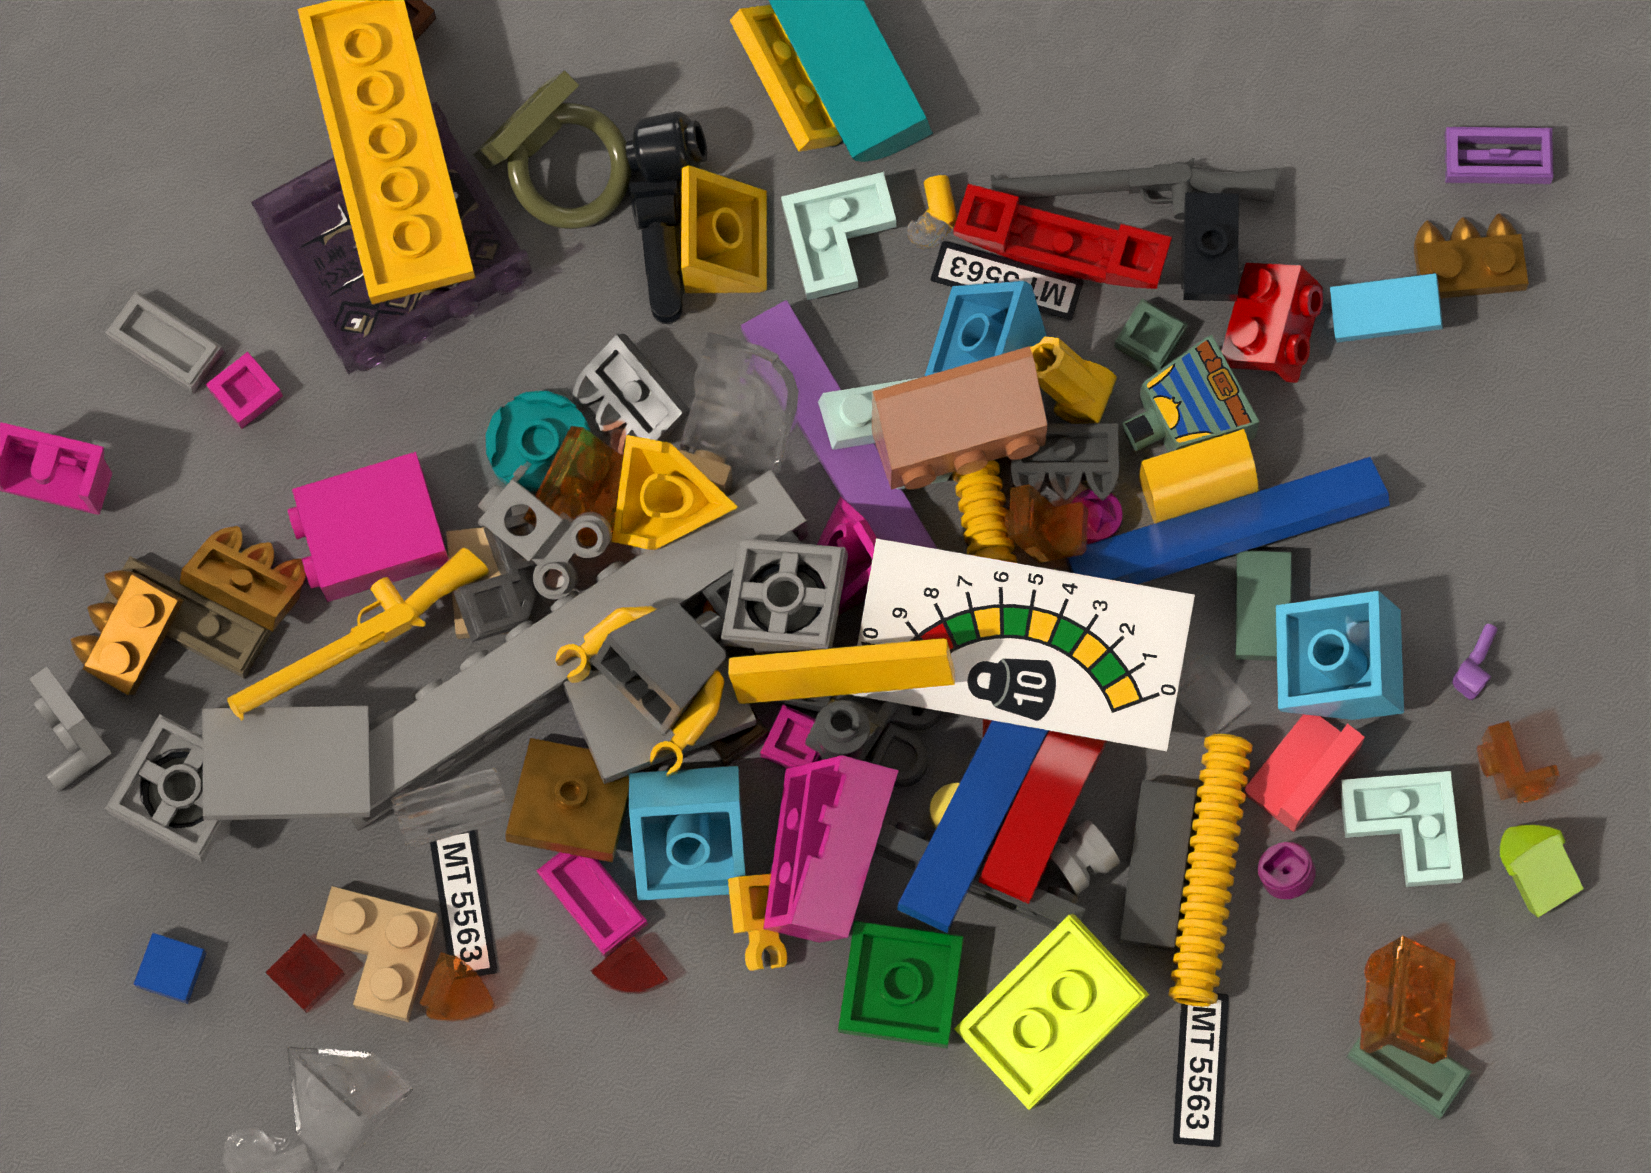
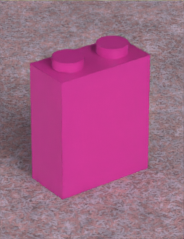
[287,452,449,602]

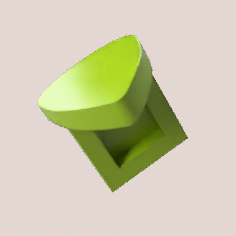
[1499,825,1584,918]

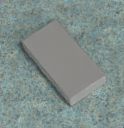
[105,292,224,394]

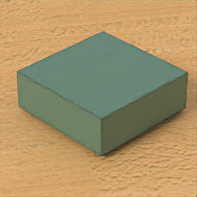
[1114,299,1188,372]

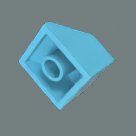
[1276,591,1404,720]
[629,766,746,901]

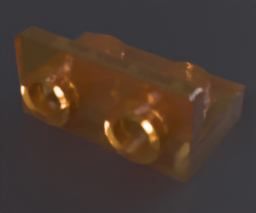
[523,426,624,546]
[1359,935,1456,1064]

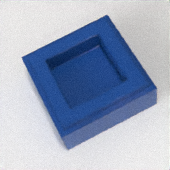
[134,933,207,1004]

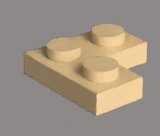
[316,886,439,1022]

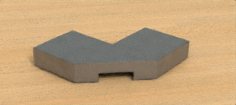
[453,511,550,642]

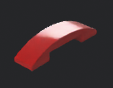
[953,184,1172,289]
[978,730,1108,904]

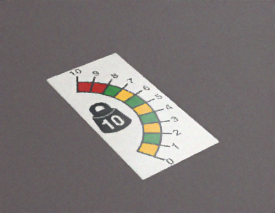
[849,538,1195,751]

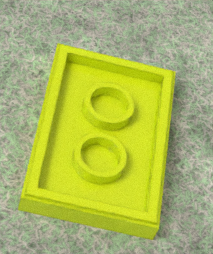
[954,913,1150,1110]

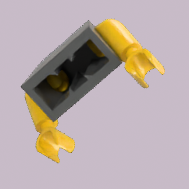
[555,603,727,777]

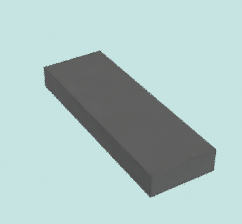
[1119,780,1196,951]

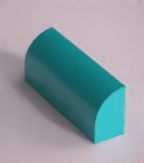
[768,0,933,162]

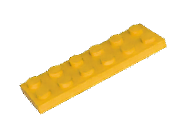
[297,0,475,305]

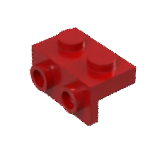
[1221,263,1323,383]

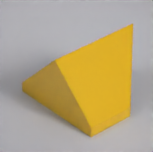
[612,435,738,550]

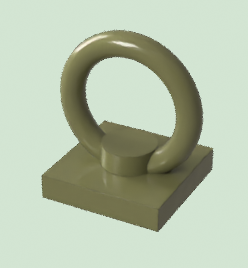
[472,70,631,229]

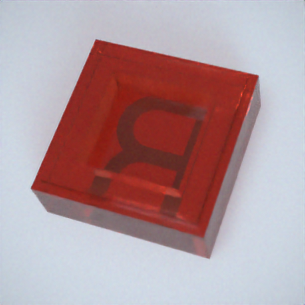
[265,933,345,1013]

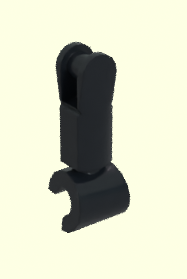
[629,180,683,324]

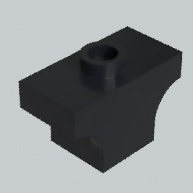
[1181,192,1239,302]

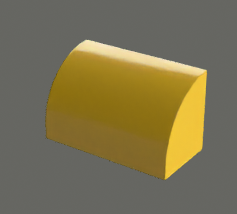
[1139,429,1258,524]

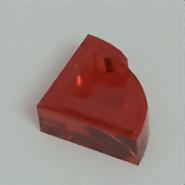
[590,937,669,994]

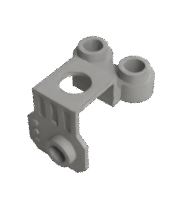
[478,461,612,600]

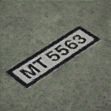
[930,241,1084,321]
[429,826,497,981]
[1173,993,1229,1147]

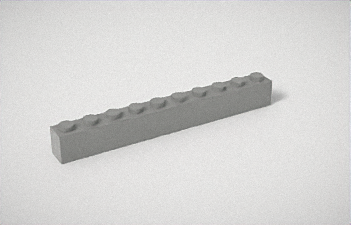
[349,470,808,831]

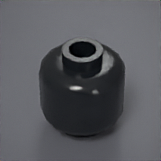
[626,111,707,183]

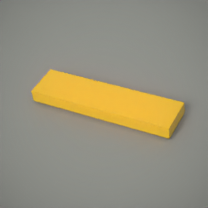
[729,638,955,704]

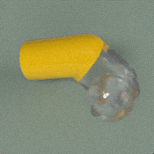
[906,175,957,250]

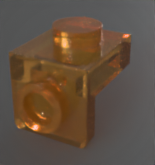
[1005,484,1088,563]
[1477,721,1560,803]

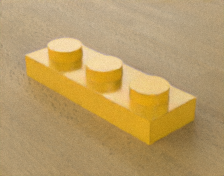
[730,4,842,152]

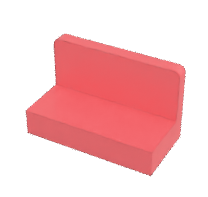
[1244,714,1365,832]

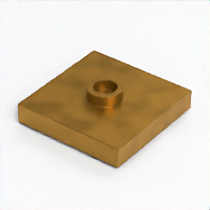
[505,738,629,863]

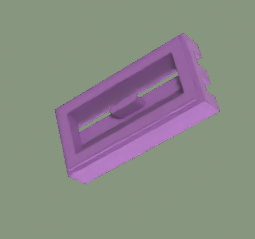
[1445,127,1553,184]

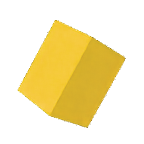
[681,165,767,293]

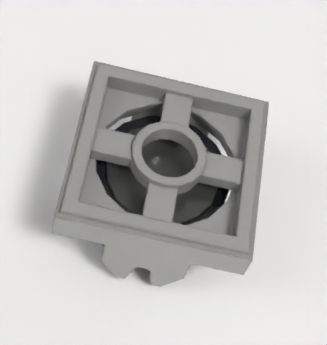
[721,538,848,655]
[105,714,232,863]

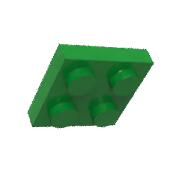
[838,921,964,1049]

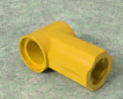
[1030,336,1117,424]

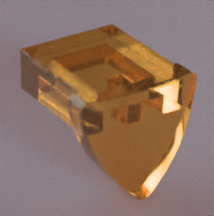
[420,952,495,1022]

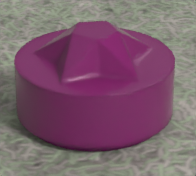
[1068,489,1123,544]
[1258,842,1316,899]

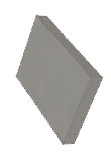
[563,640,756,784]
[202,706,370,820]

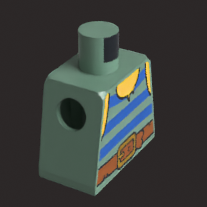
[1122,335,1260,453]

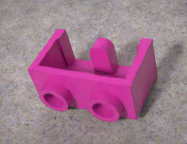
[0,422,112,515]

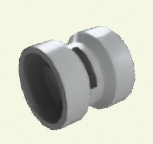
[1048,820,1120,896]

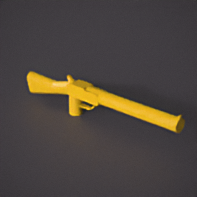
[227,547,489,721]

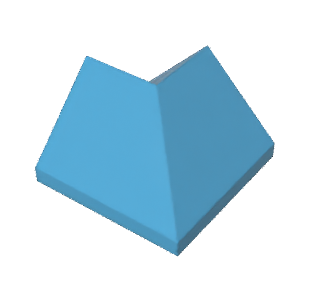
[925,281,1047,376]

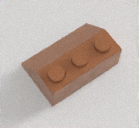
[872,346,1048,490]

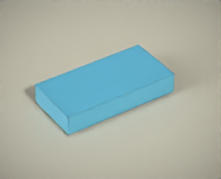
[1330,273,1443,343]

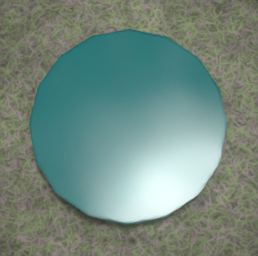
[485,391,592,496]

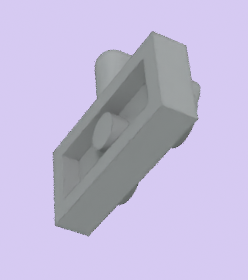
[29,666,111,792]

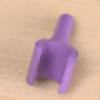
[1452,624,1498,700]

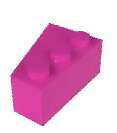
[763,755,899,943]

